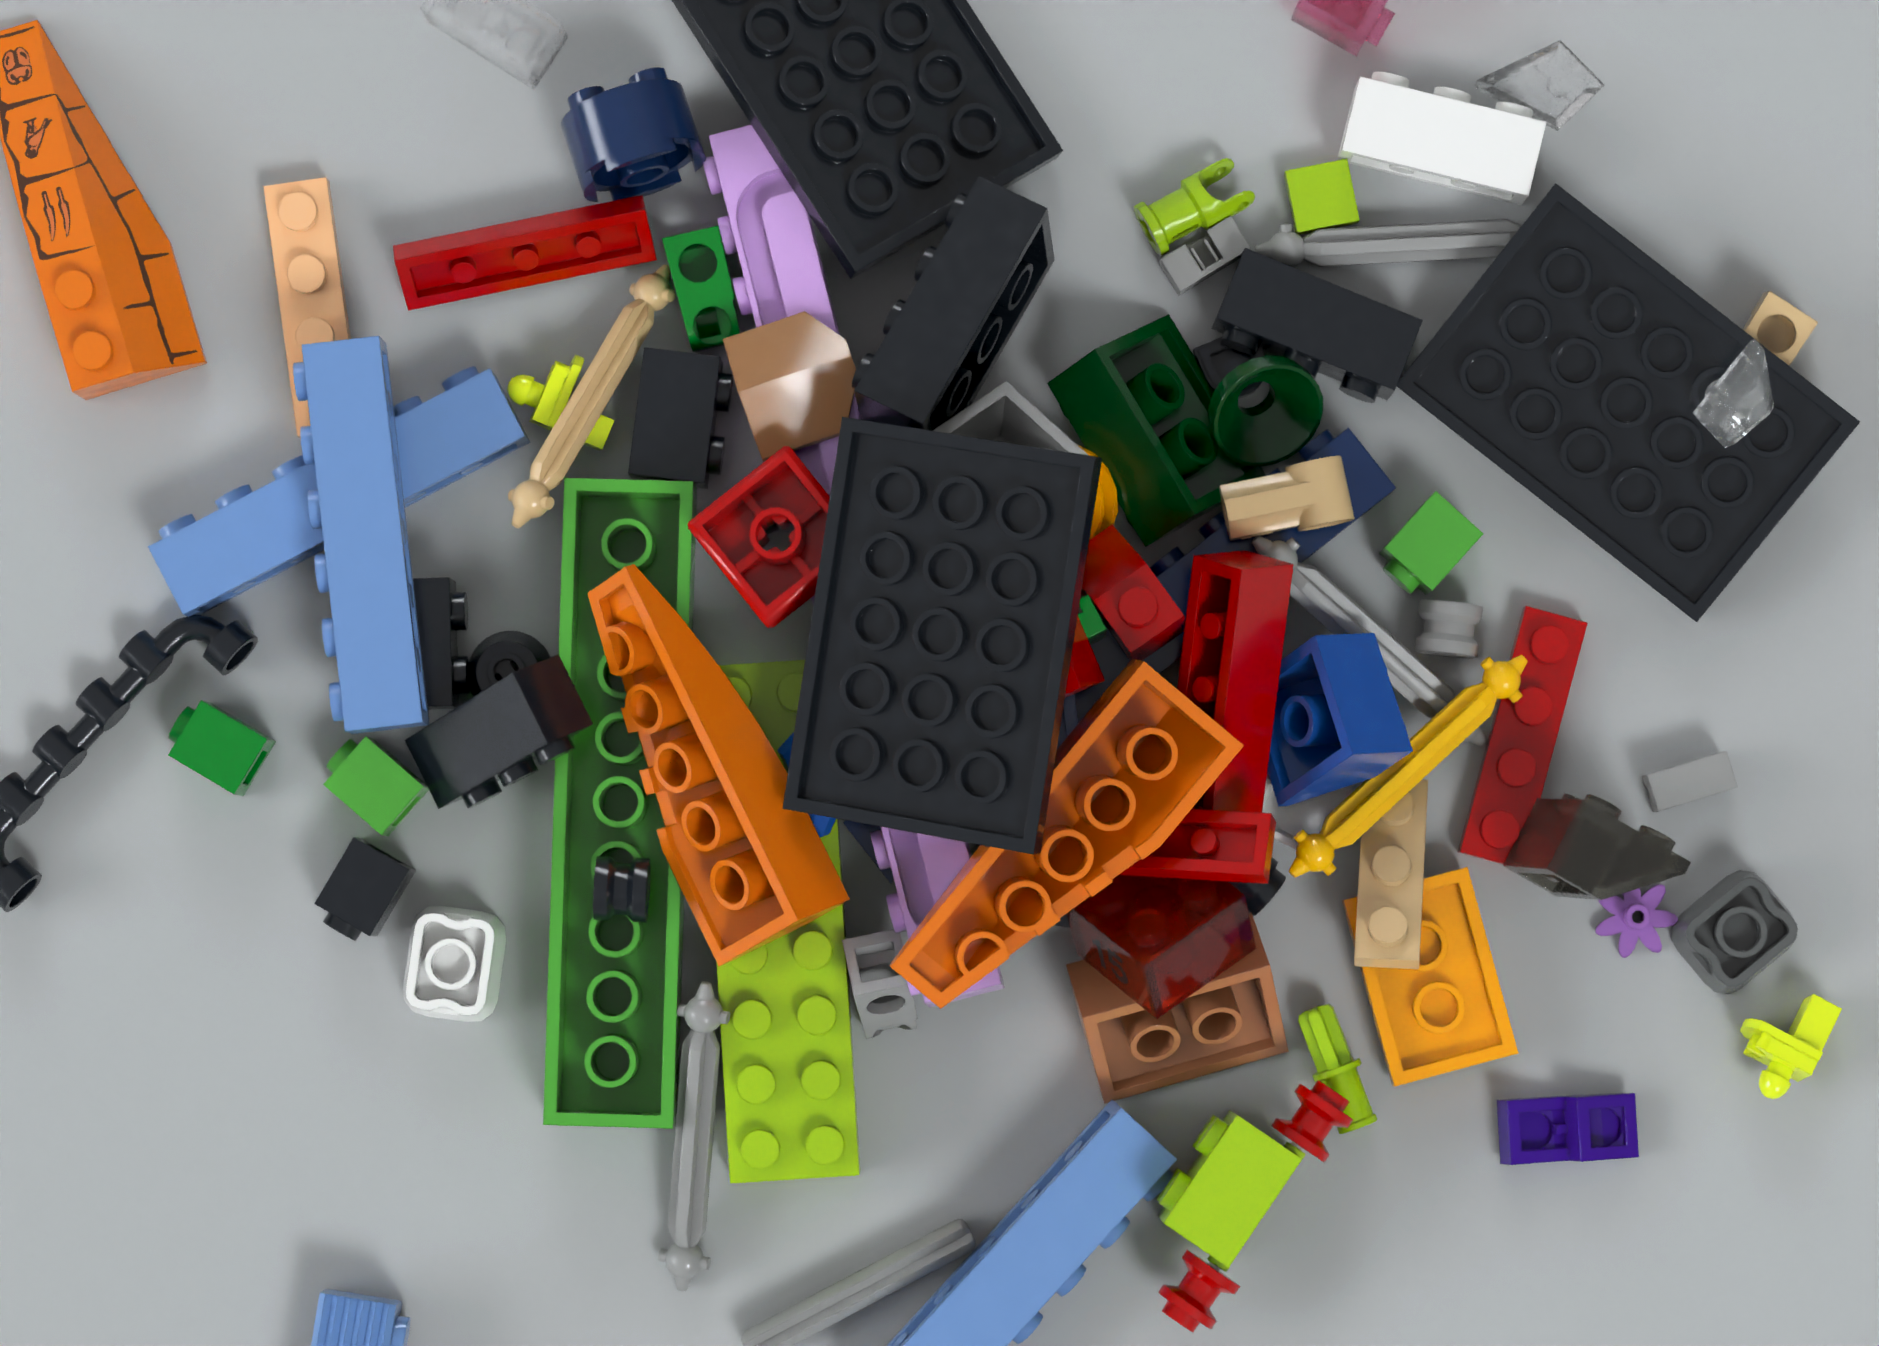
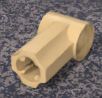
[1219,456,1355,541]

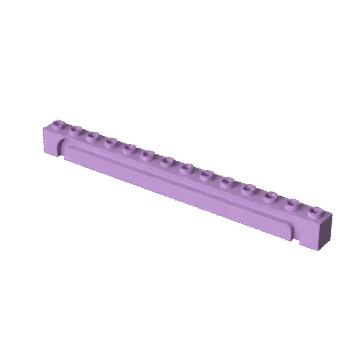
[703,125,1005,1007]

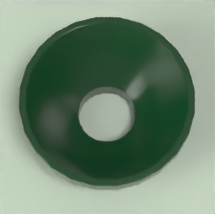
[1208,356,1323,466]

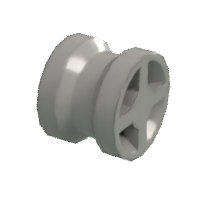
[1414,600,1483,659]

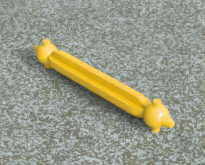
[1289,655,1528,878]

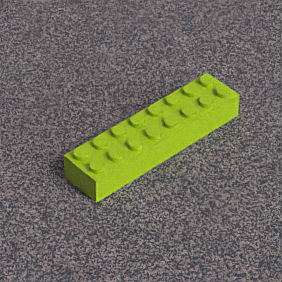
[716,660,861,1184]

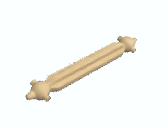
[508,264,676,528]

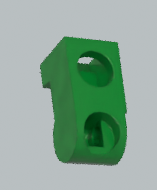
[662,226,741,352]

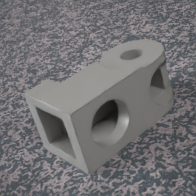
[842,929,918,1039]

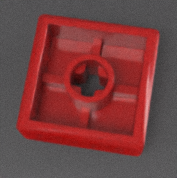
[688,446,830,628]

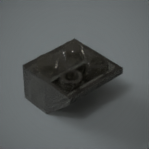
[1503,794,1691,900]

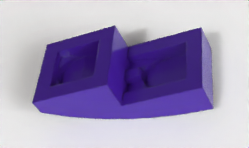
[1497,1093,1639,1165]

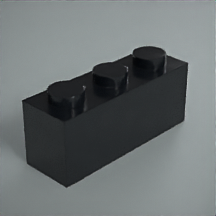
[1211,248,1423,403]
[405,654,593,809]

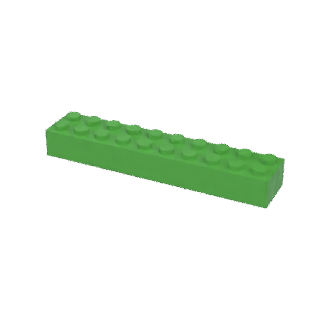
[543,478,697,1129]

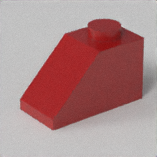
[1081,524,1185,661]

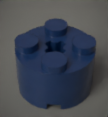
[561,67,706,202]

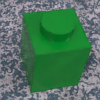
[168,700,276,796]

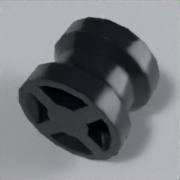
[593,856,651,923]

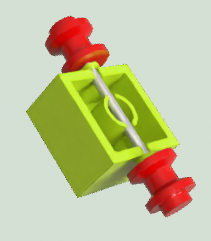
[1156,1080,1353,1333]

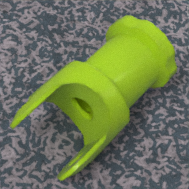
[1133,158,1255,256]

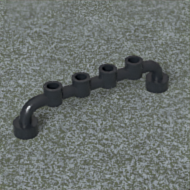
[0,615,258,912]

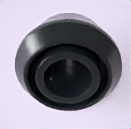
[469,631,550,697]

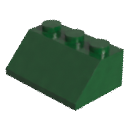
[1047,314,1266,547]

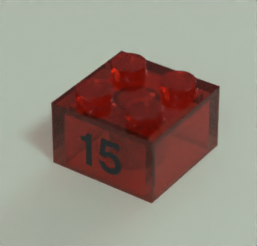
[1067,875,1256,1019]

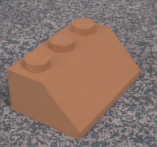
[1066,912,1289,1104]

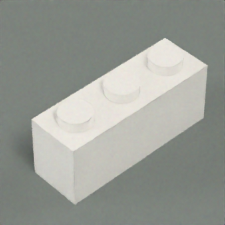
[1337,72,1546,205]

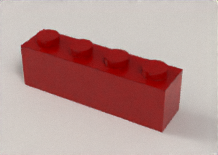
[1177,550,1294,813]

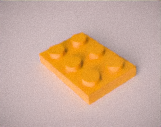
[1342,867,1518,1087]

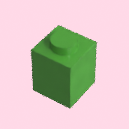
[1379,491,1484,595]
[323,736,429,836]

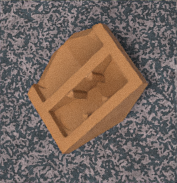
[723,311,856,462]

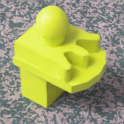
[507,354,615,451]
[1740,994,1842,1099]

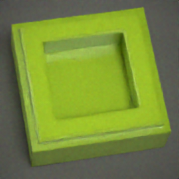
[1284,159,1360,235]

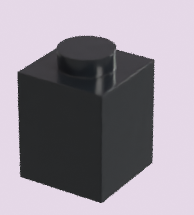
[314,837,416,941]

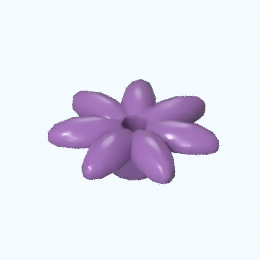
[1595,875,1678,958]

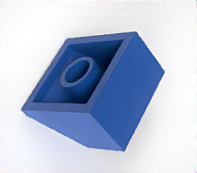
[1267,633,1413,807]

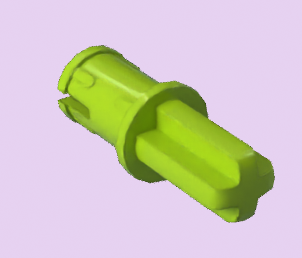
[1298,1004,1377,1134]

